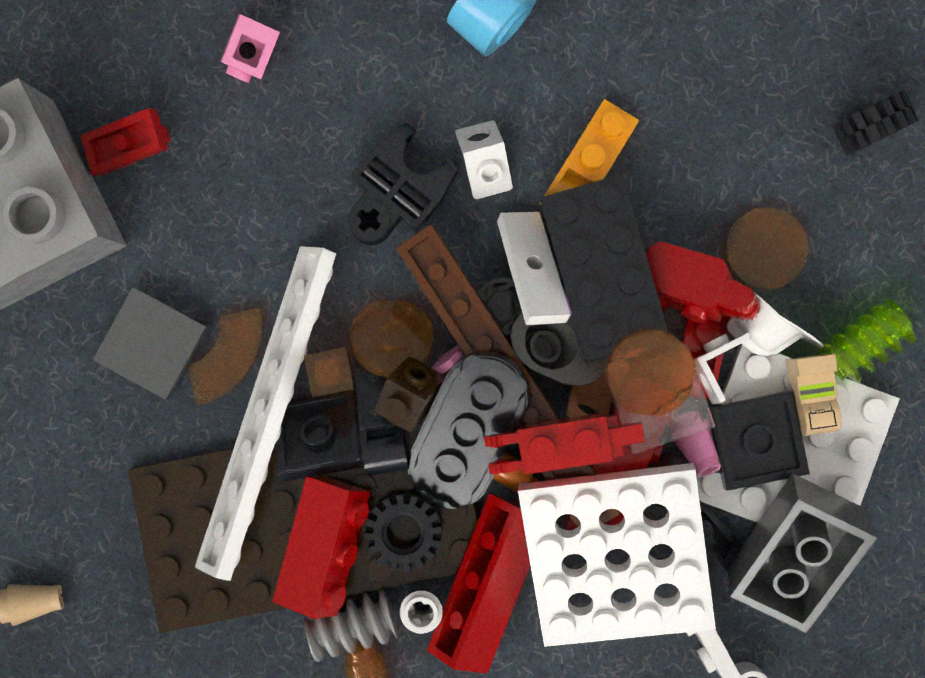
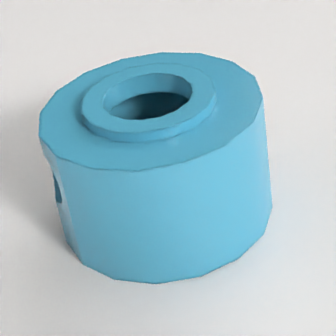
[447,0,537,57]

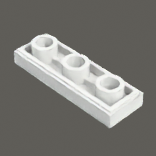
[497,212,571,325]

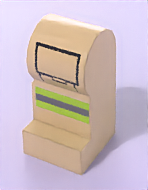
[785,354,841,436]

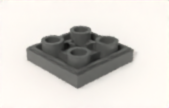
[93,287,209,400]

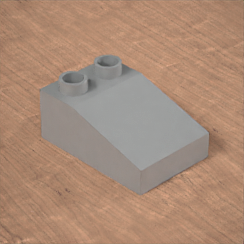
[0,78,127,310]

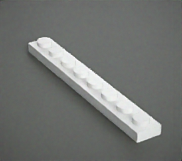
[195,246,336,581]

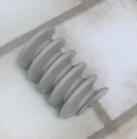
[305,589,398,662]

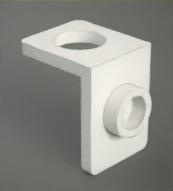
[455,120,513,199]
[690,332,752,404]

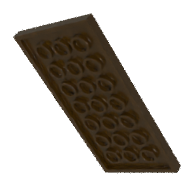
[128,412,477,633]

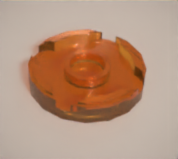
[724,207,809,290]
[350,299,434,377]
[606,328,695,416]

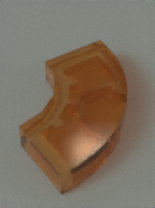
[188,308,264,406]

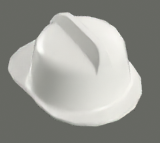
[726,293,824,356]

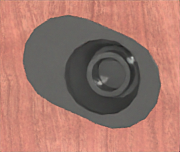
[510,313,608,387]

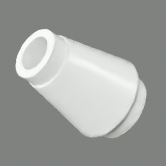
[400,590,443,634]

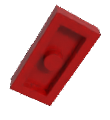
[80,108,171,176]

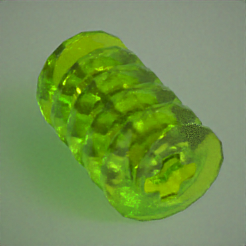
[818,298,917,383]

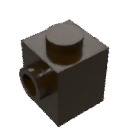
[374,356,446,433]

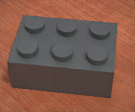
[728,473,878,633]

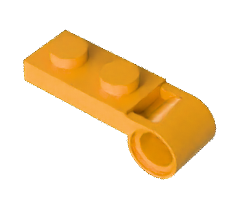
[540,99,639,205]

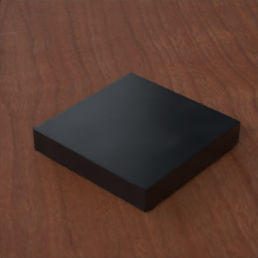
[276,389,364,482]
[707,391,810,491]

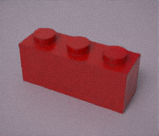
[272,476,371,619]

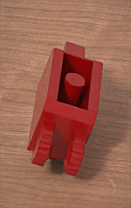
[646,241,760,323]
[484,413,645,475]

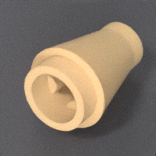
[0,584,64,626]

